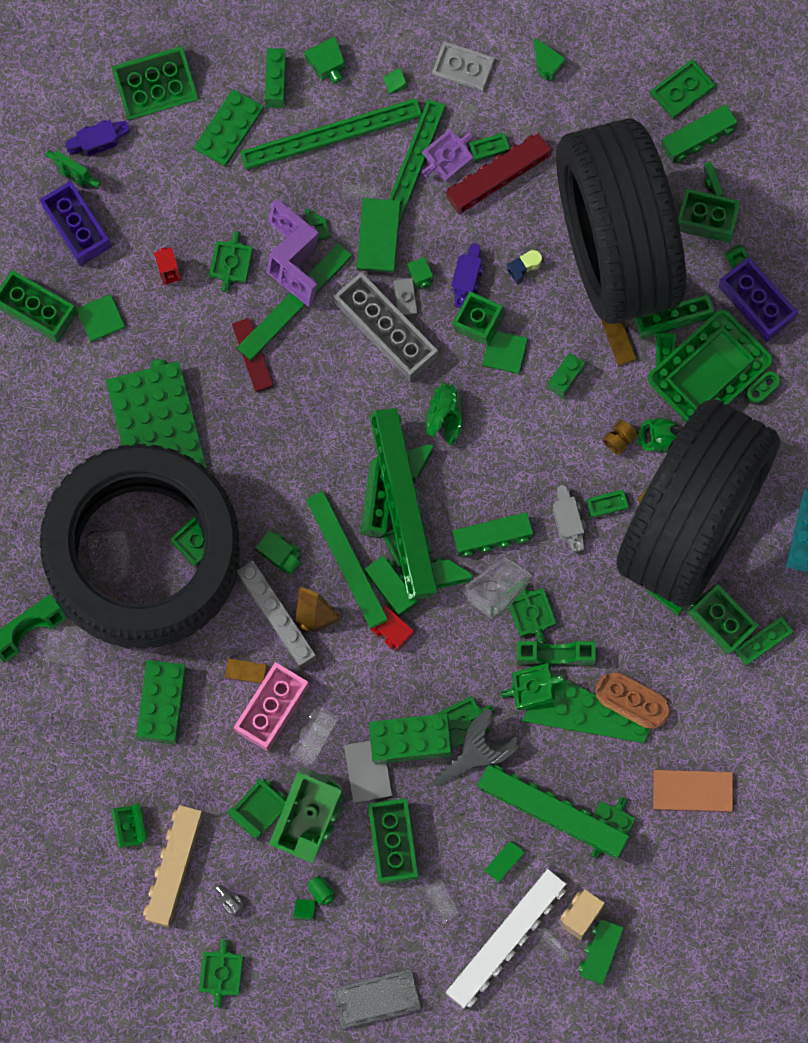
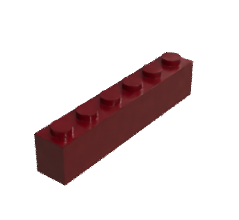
[446,133,551,215]

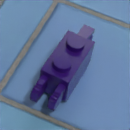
[65,120,130,156]
[451,244,484,308]

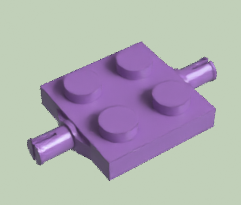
[421,129,473,181]

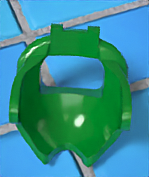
[637,418,677,452]

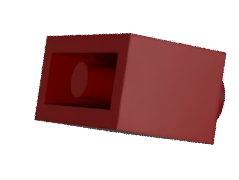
[154,247,182,285]
[370,605,414,651]

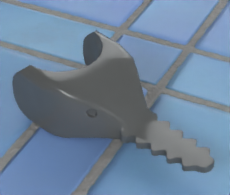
[433,709,520,786]

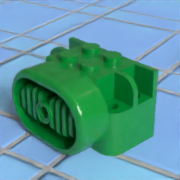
[269,767,343,863]

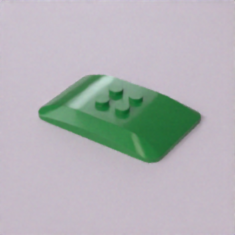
[647,310,772,423]

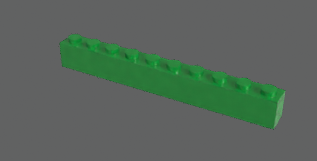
[369,408,437,600]

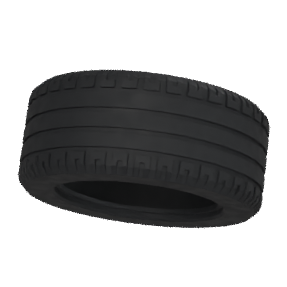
[556,118,686,324]
[616,399,780,608]
[40,444,239,649]

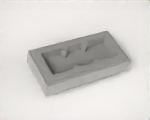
[394,278,417,317]

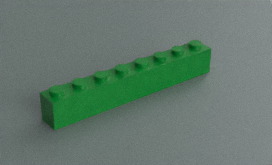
[477,765,630,861]

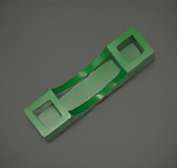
[0,594,67,663]
[517,641,596,665]

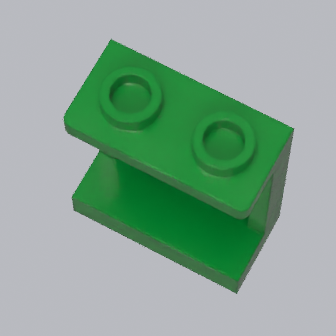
[227,778,287,841]

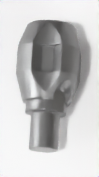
[215,885,245,917]

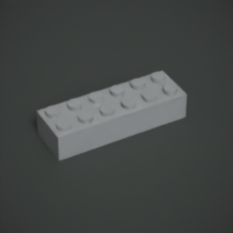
[333,272,438,382]

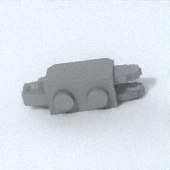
[552,485,586,553]

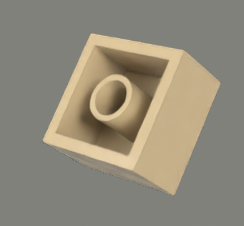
[560,889,604,940]

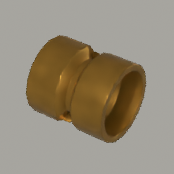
[602,419,638,456]

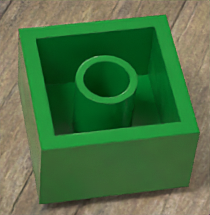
[452,291,506,346]

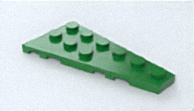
[521,672,651,744]

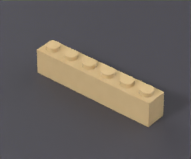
[143,805,203,928]

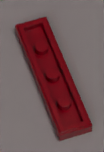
[232,318,273,393]

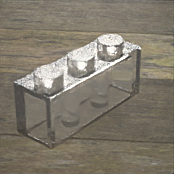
[289,706,340,770]

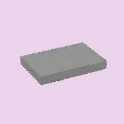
[431,41,495,92]
[344,741,392,803]

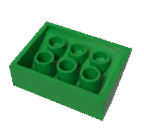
[111,45,198,120]

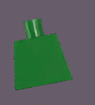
[304,37,345,84]

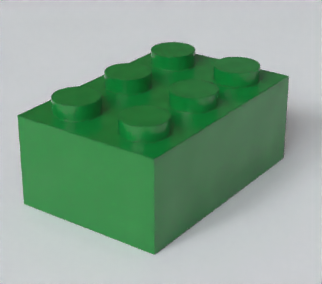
[678,188,741,243]
[686,584,758,654]

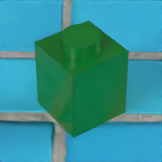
[407,257,433,289]

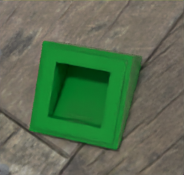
[383,68,407,94]
[723,245,748,269]
[294,899,315,920]

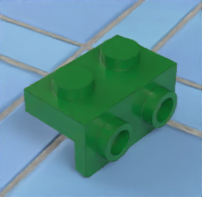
[111,803,147,848]

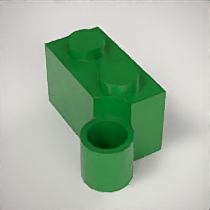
[255,530,301,575]

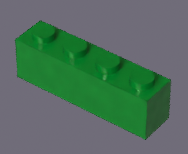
[661,104,737,163]
[635,295,714,339]
[360,456,389,538]
[452,512,533,558]

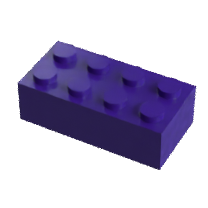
[39,181,112,266]
[718,257,798,342]

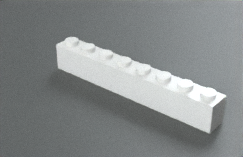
[446,869,566,1009]

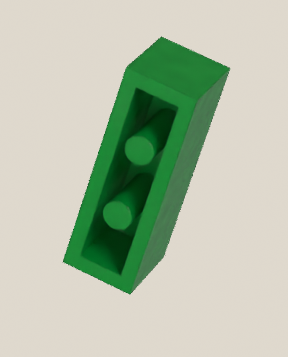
[265,48,287,108]
[364,556,418,618]
[578,919,623,986]

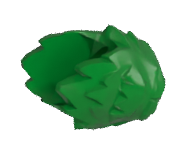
[425,382,463,446]

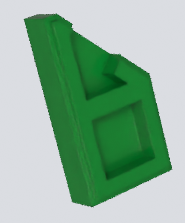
[305,208,330,241]

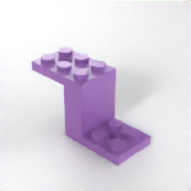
[266,198,319,307]

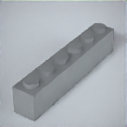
[237,561,317,670]

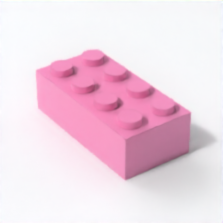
[234,662,310,752]

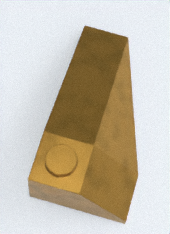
[295,587,341,633]

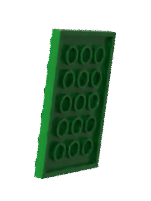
[106,361,207,469]

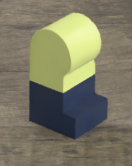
[507,250,542,284]

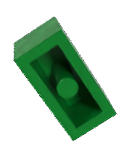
[548,352,585,398]

